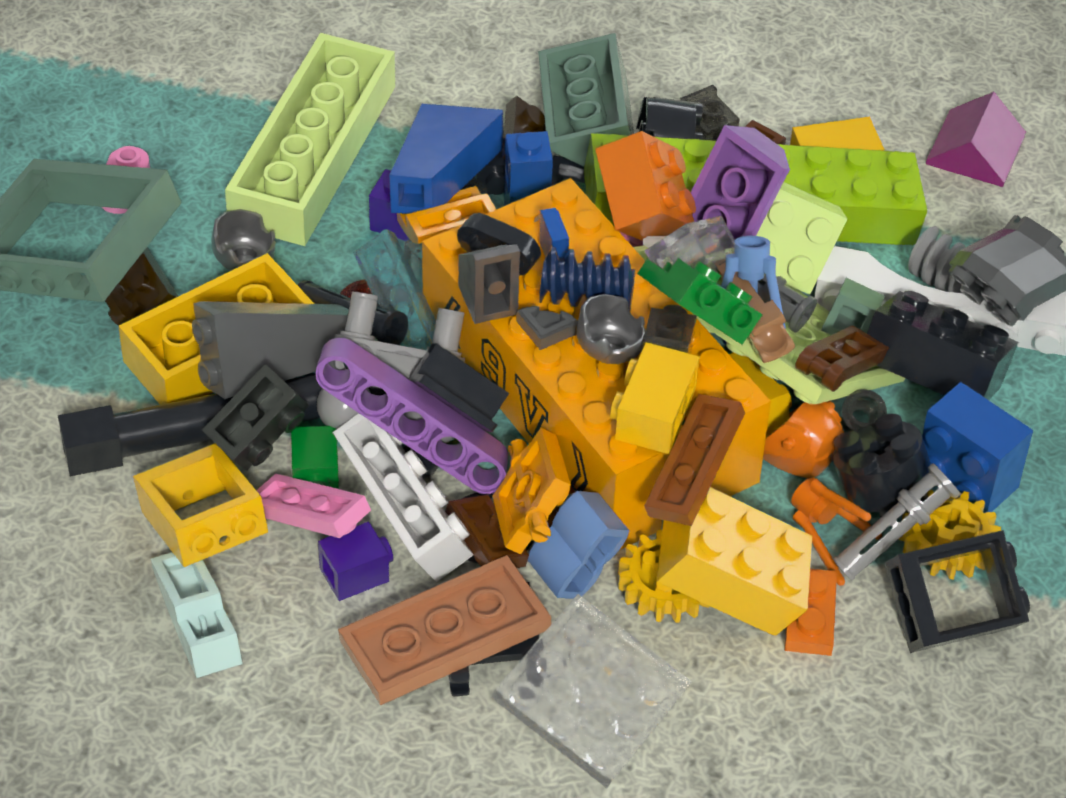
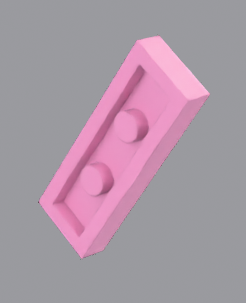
[257,474,371,538]

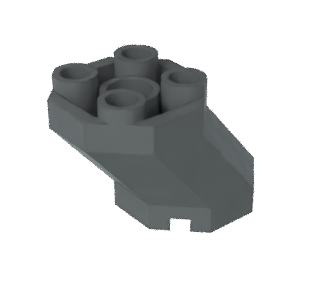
[948,215,1066,327]

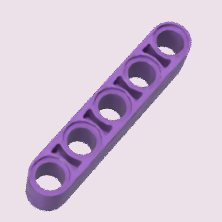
[316,338,508,494]

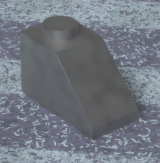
[458,244,520,324]

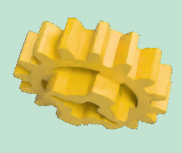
[899,490,1001,580]
[618,530,710,623]

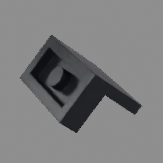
[409,343,509,432]

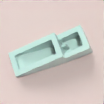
[151,552,242,678]

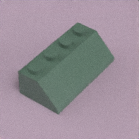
[538,33,634,166]

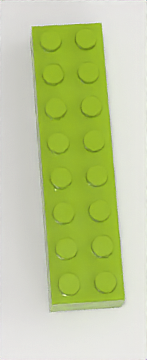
[584,133,928,245]

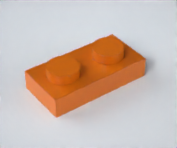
[784,568,837,656]

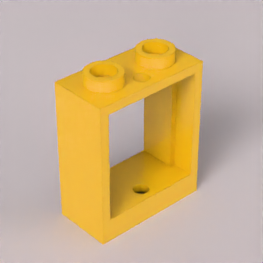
[133,443,268,567]

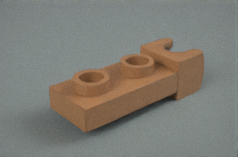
[717,262,795,363]

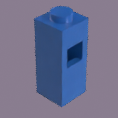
[504,131,553,206]

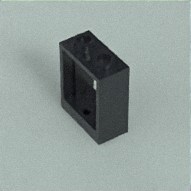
[885,530,1030,653]

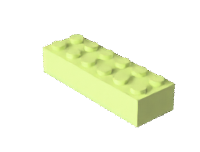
[225,33,395,246]

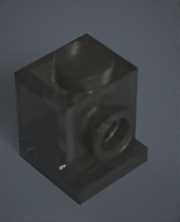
[680,85,740,141]
[641,305,697,354]

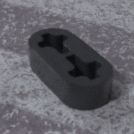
[457,213,541,276]

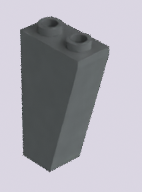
[192,301,349,399]

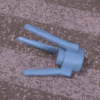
[721,235,786,329]

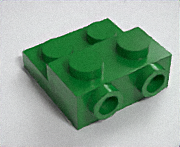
[637,258,763,345]

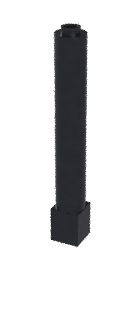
[58,368,386,477]

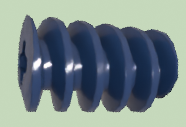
[539,247,636,312]

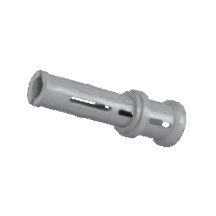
[833,463,961,581]

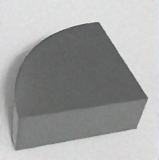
[516,306,578,350]

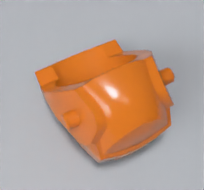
[763,401,844,479]

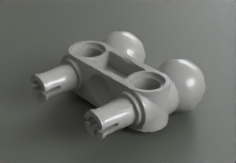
[317,292,465,444]

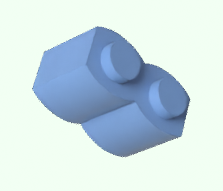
[528,491,629,599]

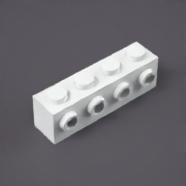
[333,413,474,582]

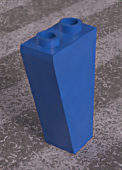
[389,103,503,214]

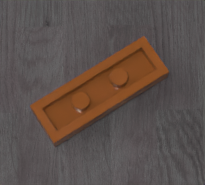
[644,394,745,526]

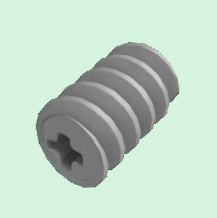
[908,226,965,294]

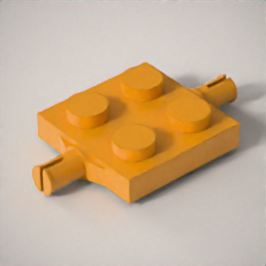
[492,428,571,554]

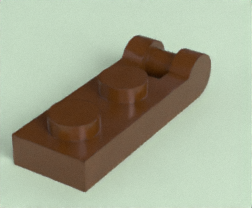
[795,325,889,392]

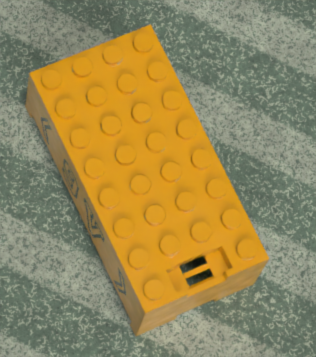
[422,178,771,551]

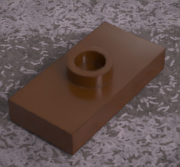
[445,495,529,568]

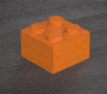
[595,131,696,241]

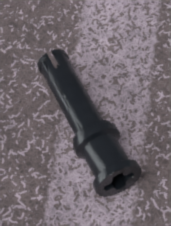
[298,280,409,345]

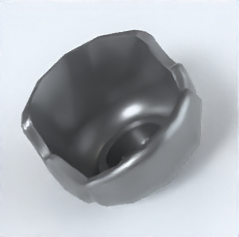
[211,209,276,270]
[577,294,647,364]

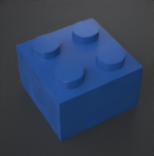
[922,382,1033,513]

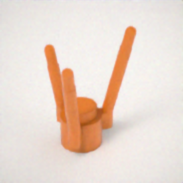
[791,478,882,586]

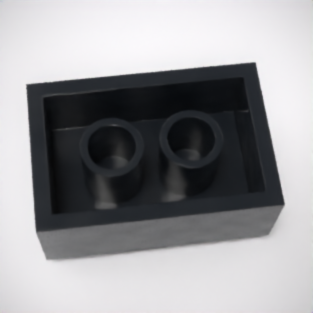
[867,291,1019,400]

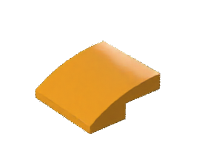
[397,186,496,244]

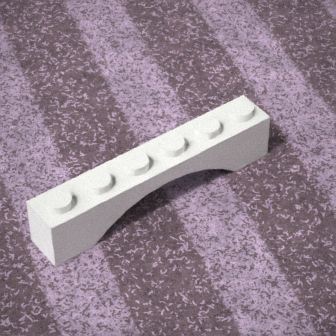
[815,246,1066,356]

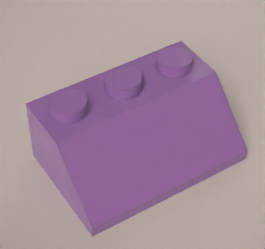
[673,125,790,253]

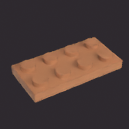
[338,555,552,705]

